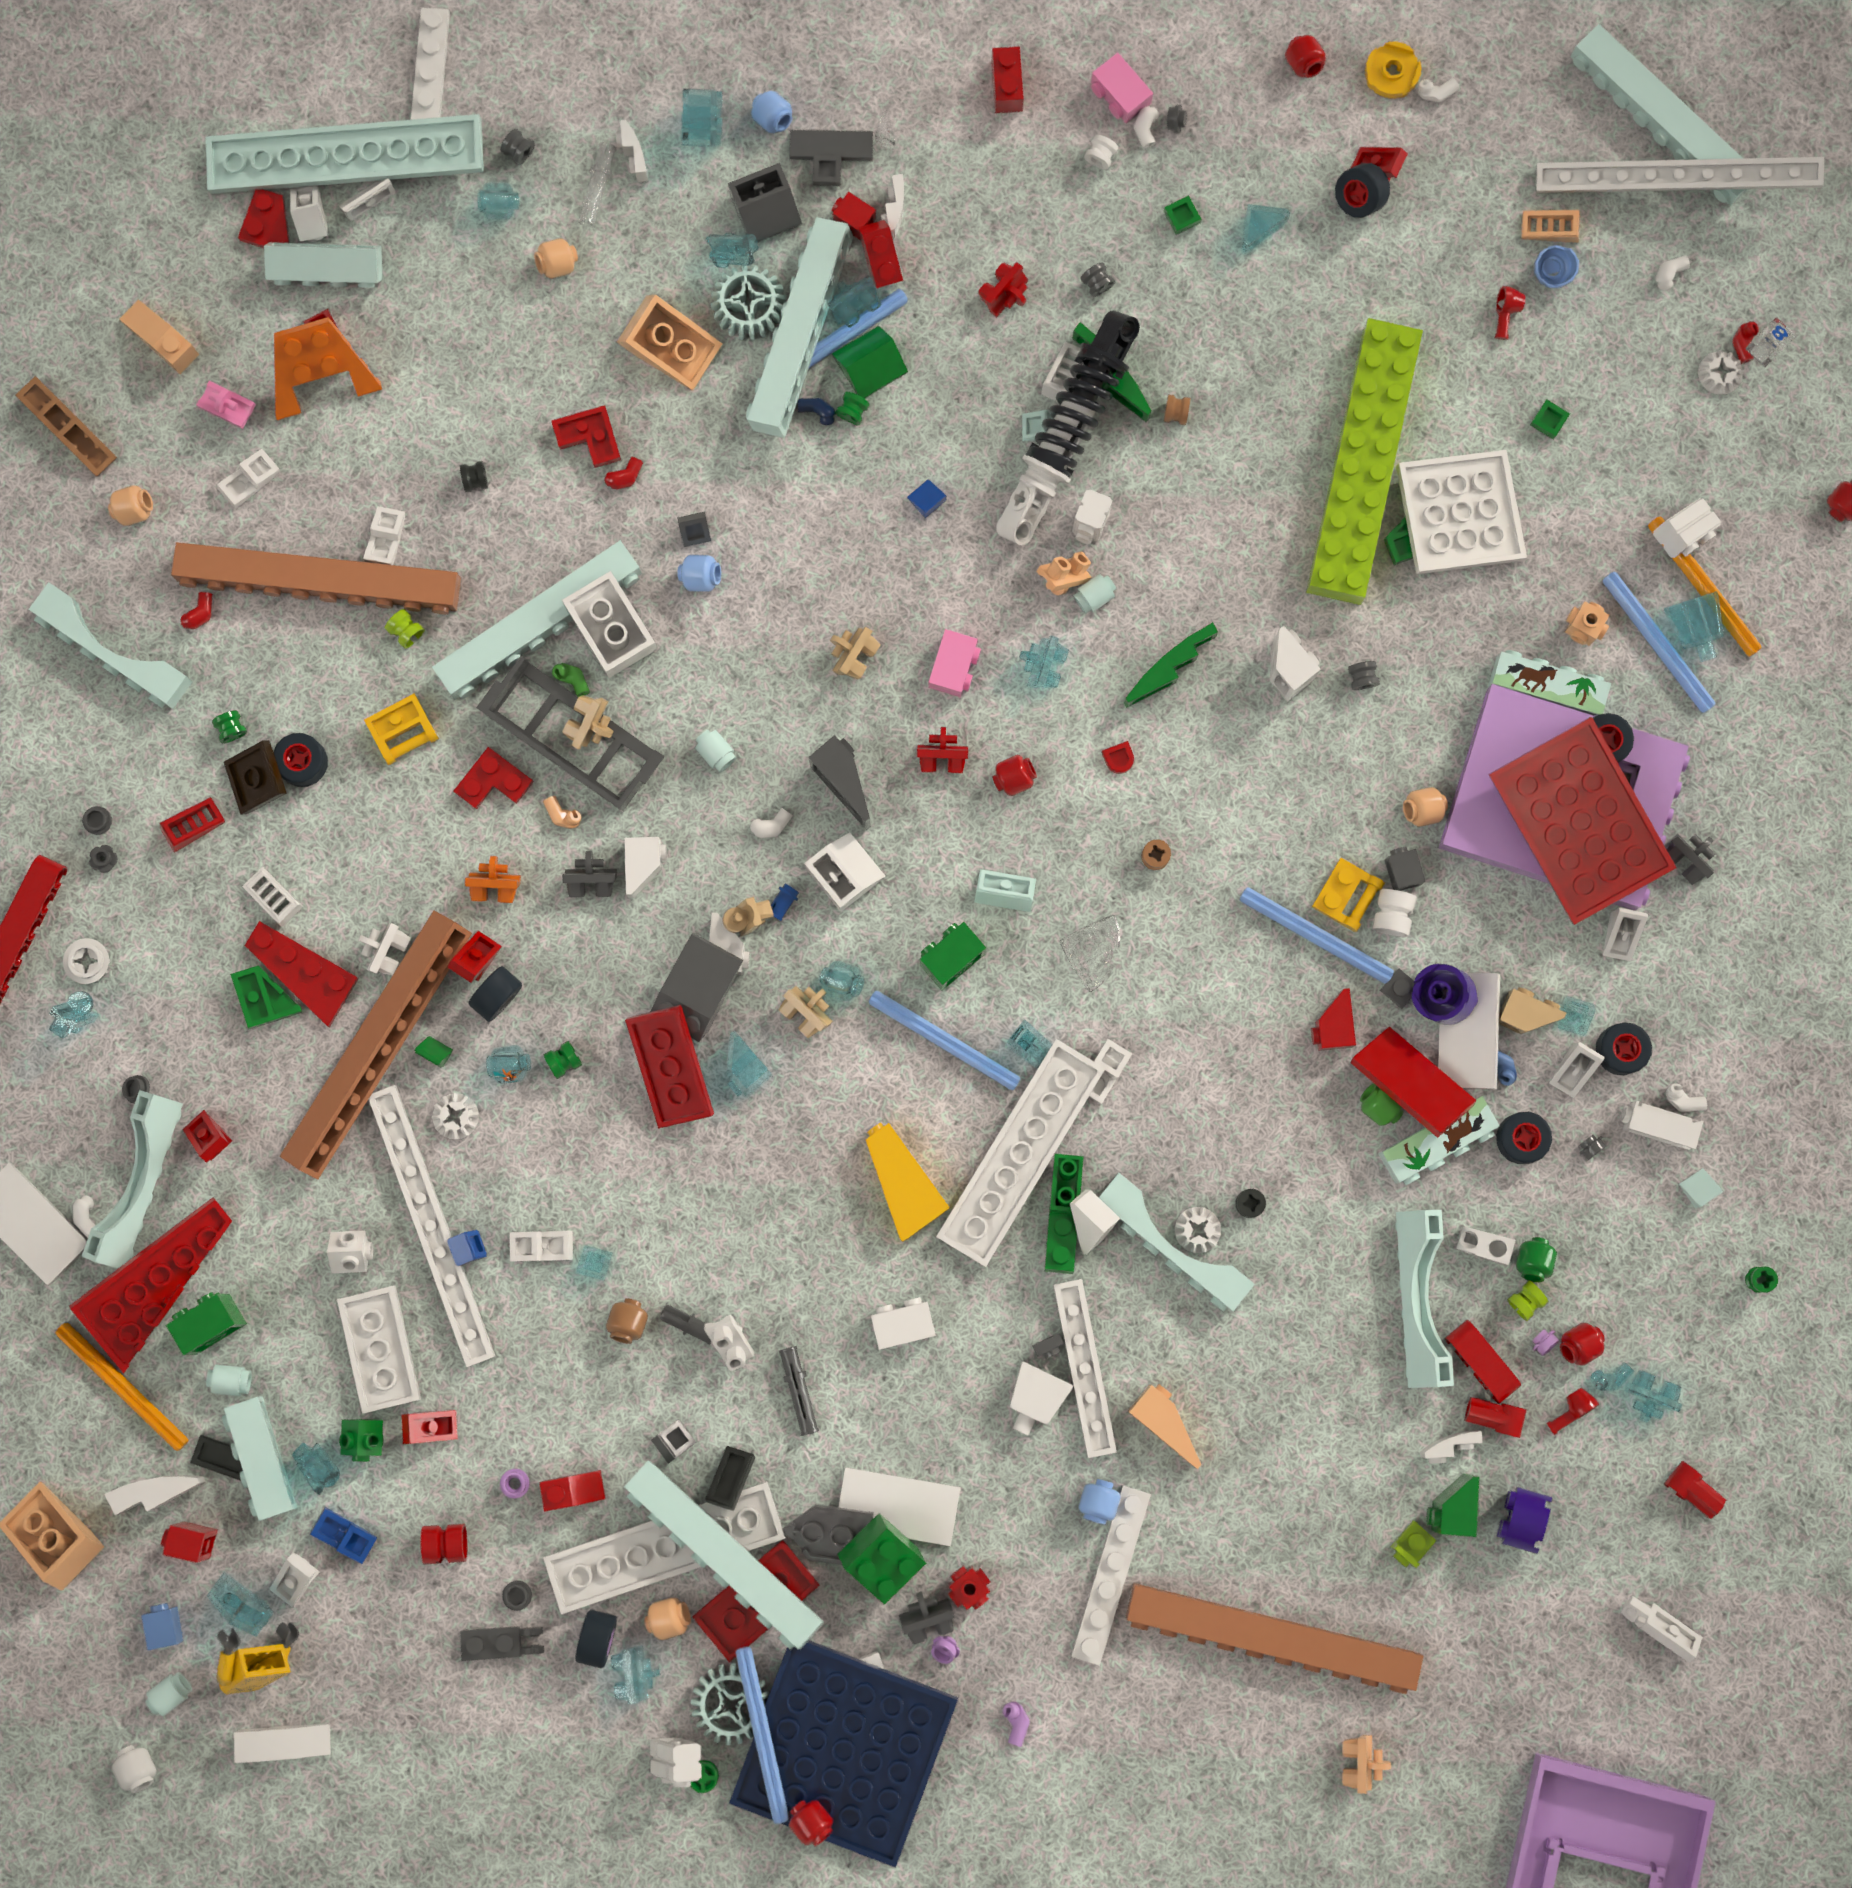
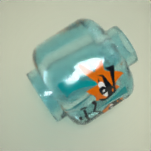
[486,1045,531,1084]

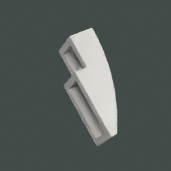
[104,1475,206,1515]
[234,1724,331,1763]

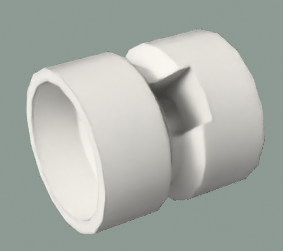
[1372,889,1417,937]

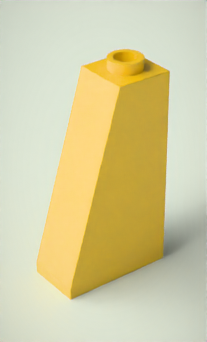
[865,1122,950,1242]

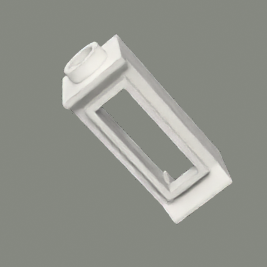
[1621,1101,1704,1150]

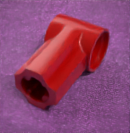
[1464,1397,1527,1438]
[1664,1461,1726,1519]

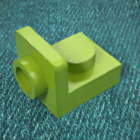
[1390,1520,1437,1568]

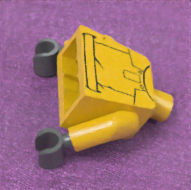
[216,1622,299,1695]

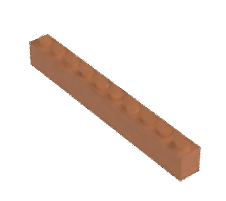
[171,542,461,615]
[279,910,472,1180]
[1125,1583,1424,1694]

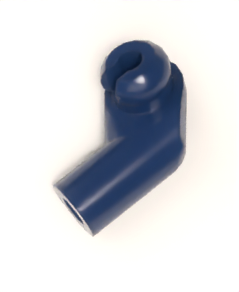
[798,398,835,425]

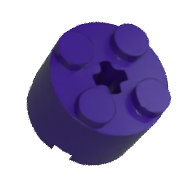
[1412,964,1478,1025]
[1497,1487,1552,1554]

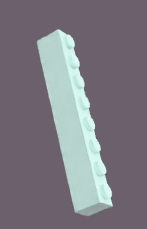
[1570,24,1747,206]
[746,217,853,438]
[432,540,642,699]
[624,1460,824,1650]

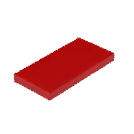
[625,1005,714,1129]
[1350,1026,1477,1138]
[692,1539,820,1663]

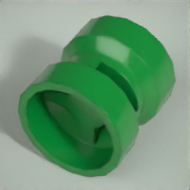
[543,1040,582,1079]

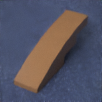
[15,376,117,477]

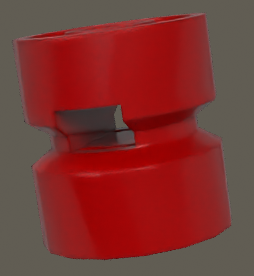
[420,1523,468,1565]

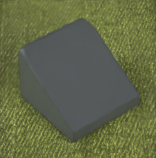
[651,1419,696,1464]

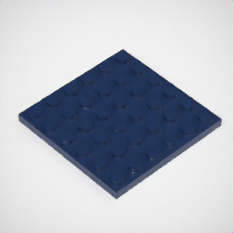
[729,1640,958,1868]

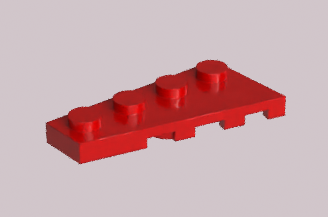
[244,921,359,1028]

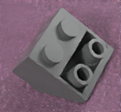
[728,163,802,245]

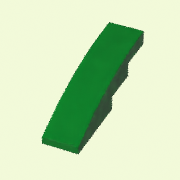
[1072,322,1152,422]
[1124,622,1218,708]

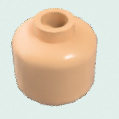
[534,238,578,279]
[108,485,153,526]
[1403,787,1448,827]
[645,1597,691,1640]

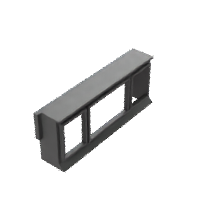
[476,656,665,812]

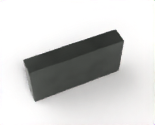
[190,1435,243,1481]
[705,1446,755,1511]

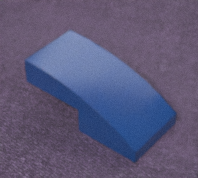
[310,1507,377,1564]

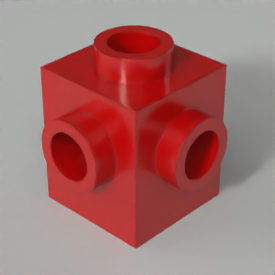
[948,1565,991,1610]

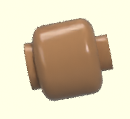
[606,1298,648,1344]

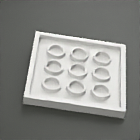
[1396,450,1527,575]

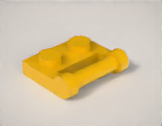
[364,693,439,766]
[1312,858,1385,932]

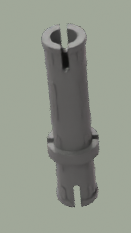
[779,1346,819,1436]

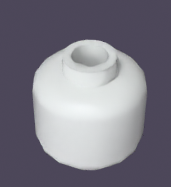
[111,1745,157,1793]

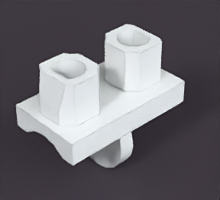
[358,923,410,976]
[704,1315,754,1371]

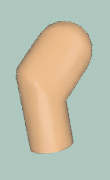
[543,796,582,829]

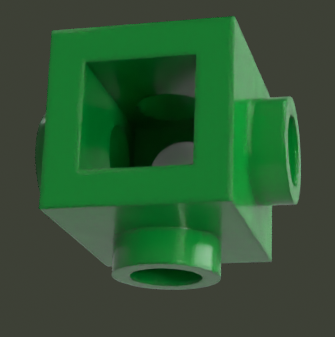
[339,1419,384,1462]

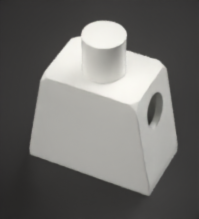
[1009,1361,1074,1436]

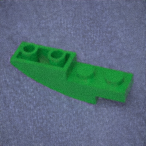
[1044,1154,1084,1274]

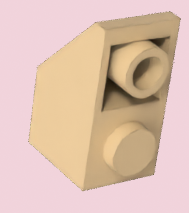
[1499,987,1566,1034]

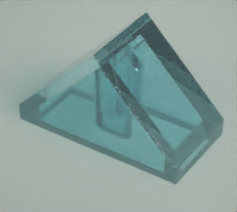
[1241,204,1290,255]
[1006,1020,1053,1070]

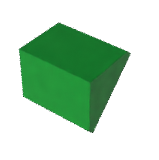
[832,326,908,398]

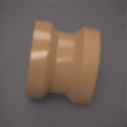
[1164,394,1191,425]
[1141,839,1171,870]

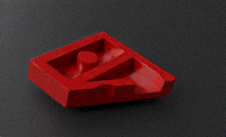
[238,189,289,248]

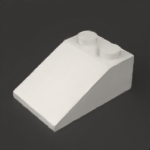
[562,571,657,678]

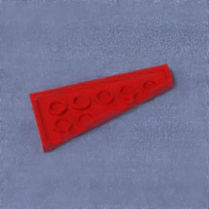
[69,1197,232,1374]

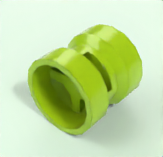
[384,609,425,649]
[1507,1280,1549,1321]

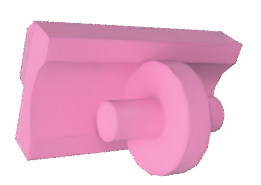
[196,381,256,429]

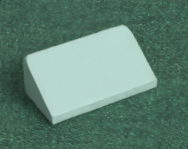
[975,869,1036,912]

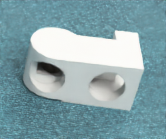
[1456,1227,1516,1267]

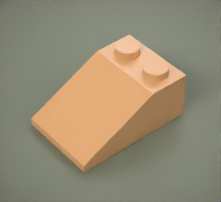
[617,294,722,390]
[0,1481,104,1591]

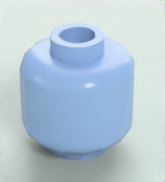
[751,91,792,133]
[677,555,721,592]
[1079,1479,1121,1525]

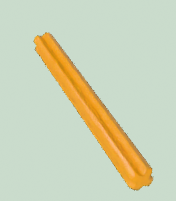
[1648,516,1762,656]
[55,1323,189,1451]

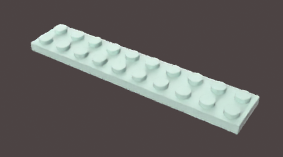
[206,114,484,194]

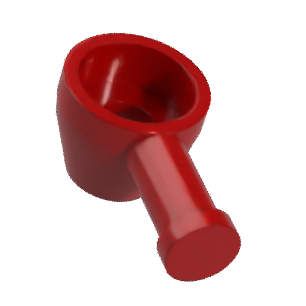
[1494,286,1525,340]
[1546,1388,1600,1436]

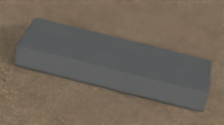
[790,130,873,161]

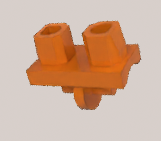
[465,856,521,903]

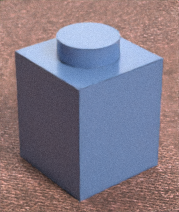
[141,1603,183,1651]

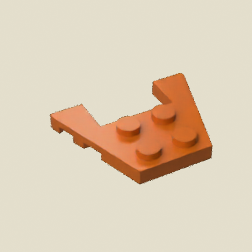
[274,317,382,420]

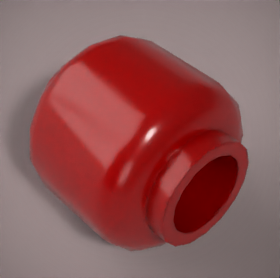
[1285,35,1326,78]
[1827,480,1852,523]
[992,754,1037,796]
[1560,1322,1605,1366]
[789,1800,833,1847]

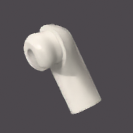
[1418,78,1460,103]
[1656,255,1690,290]
[1666,1083,1707,1112]

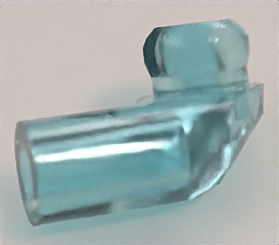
[1590,1362,1635,1391]

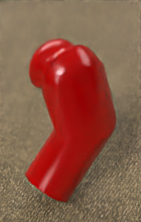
[1732,321,1759,364]

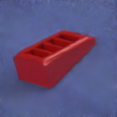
[160,797,225,853]

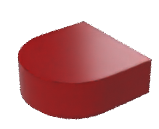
[1101,741,1134,774]

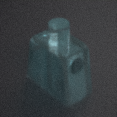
[1663,591,1724,663]

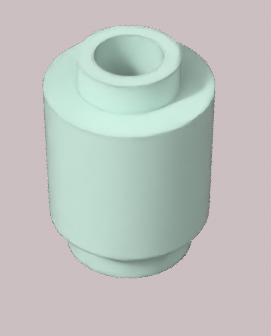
[1073,574,1117,614]
[695,730,737,772]
[206,1364,252,1396]
[145,1672,192,1716]

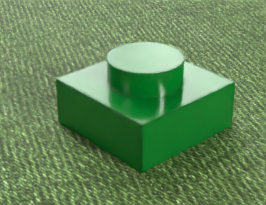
[1163,195,1202,235]
[1530,399,1570,440]

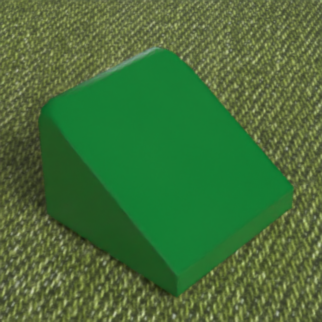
[414,1036,453,1068]

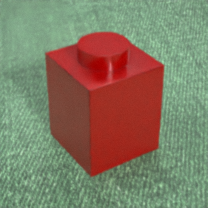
[832,191,876,241]

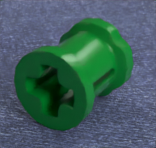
[1745,1266,1778,1293]

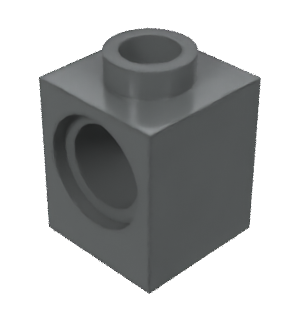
[1384,847,1426,891]

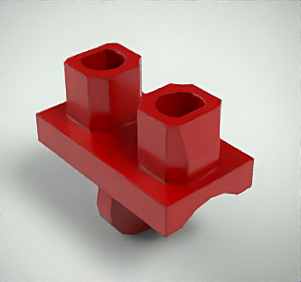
[978,262,1029,317]
[917,727,968,773]

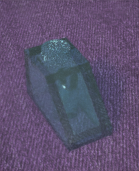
[727,1030,773,1098]
[207,1572,274,1636]

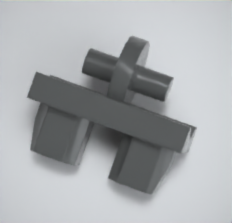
[1666,833,1715,885]
[562,851,617,898]
[899,1591,955,1645]

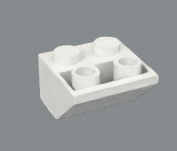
[1270,626,1321,702]
[804,832,886,912]

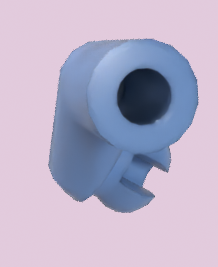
[1497,1051,1517,1086]

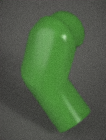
[552,663,590,697]

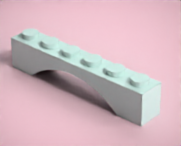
[28,582,193,709]
[82,1090,183,1268]
[1098,1173,1255,1312]
[1395,1210,1454,1388]

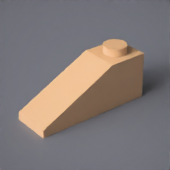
[119,299,199,374]
[1128,1384,1201,1469]

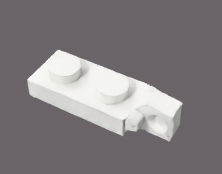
[1621,1596,1702,1663]

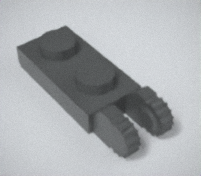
[460,1626,544,1661]

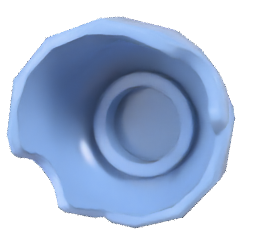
[1534,245,1579,288]

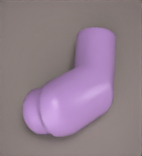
[1003,1702,1030,1747]

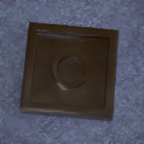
[223,740,287,815]

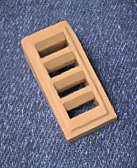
[1521,210,1580,243]

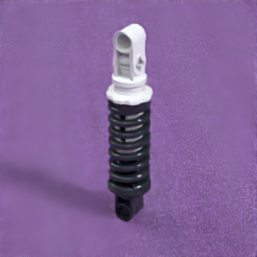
[997,310,1140,545]

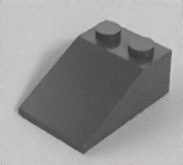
[808,735,871,830]
[650,933,743,1042]

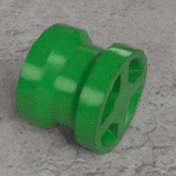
[835,392,870,426]
[212,710,247,743]
[691,1760,719,1793]

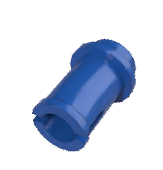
[771,883,799,921]

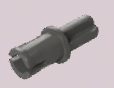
[660,1305,712,1345]

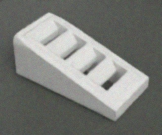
[1041,341,1082,401]
[242,866,303,927]

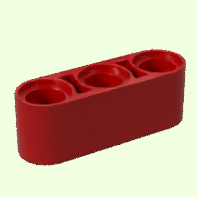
[1444,1320,1522,1404]

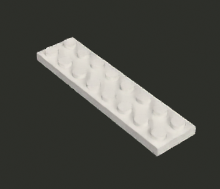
[936,1039,1106,1267]
[543,1481,786,1614]

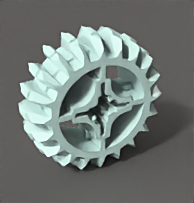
[711,264,786,341]
[691,1662,770,1745]

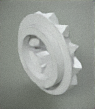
[1698,350,1744,395]
[63,938,111,985]
[432,1093,479,1140]
[1175,1207,1221,1253]

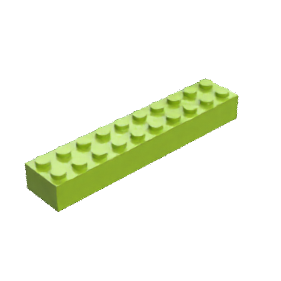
[1306,318,1423,605]

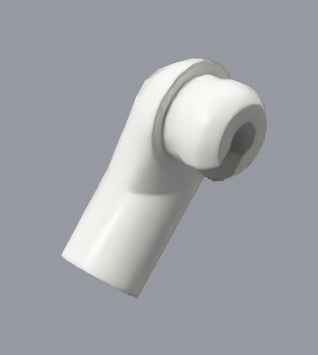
[1134,106,1159,149]
[750,808,793,838]
[73,1195,95,1238]

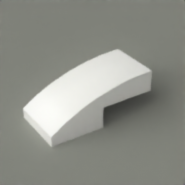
[217,449,280,509]
[363,506,405,565]
[1089,1039,1132,1105]
[510,1231,573,1262]

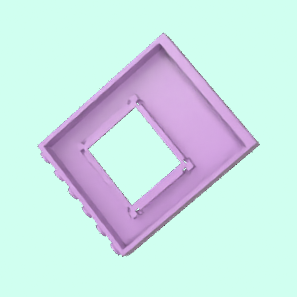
[1438,684,1690,911]
[1506,1753,1716,1888]

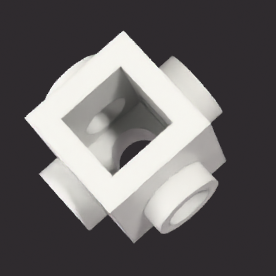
[327,1230,373,1274]

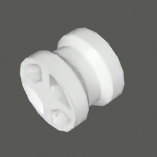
[1084,135,1118,170]

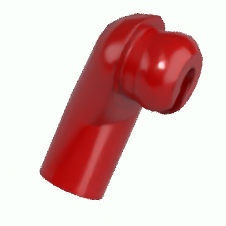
[604,457,643,490]
[180,592,213,629]

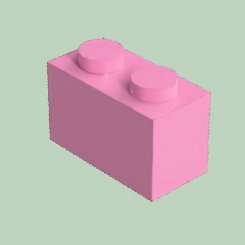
[1091,52,1153,123]
[928,629,981,697]

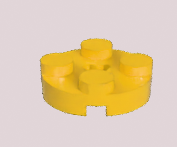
[1365,41,1421,99]

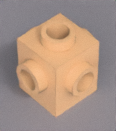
[1565,601,1610,646]

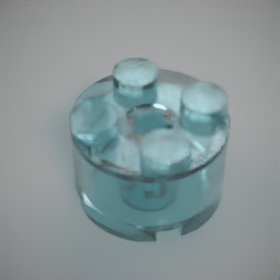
[681,88,722,147]

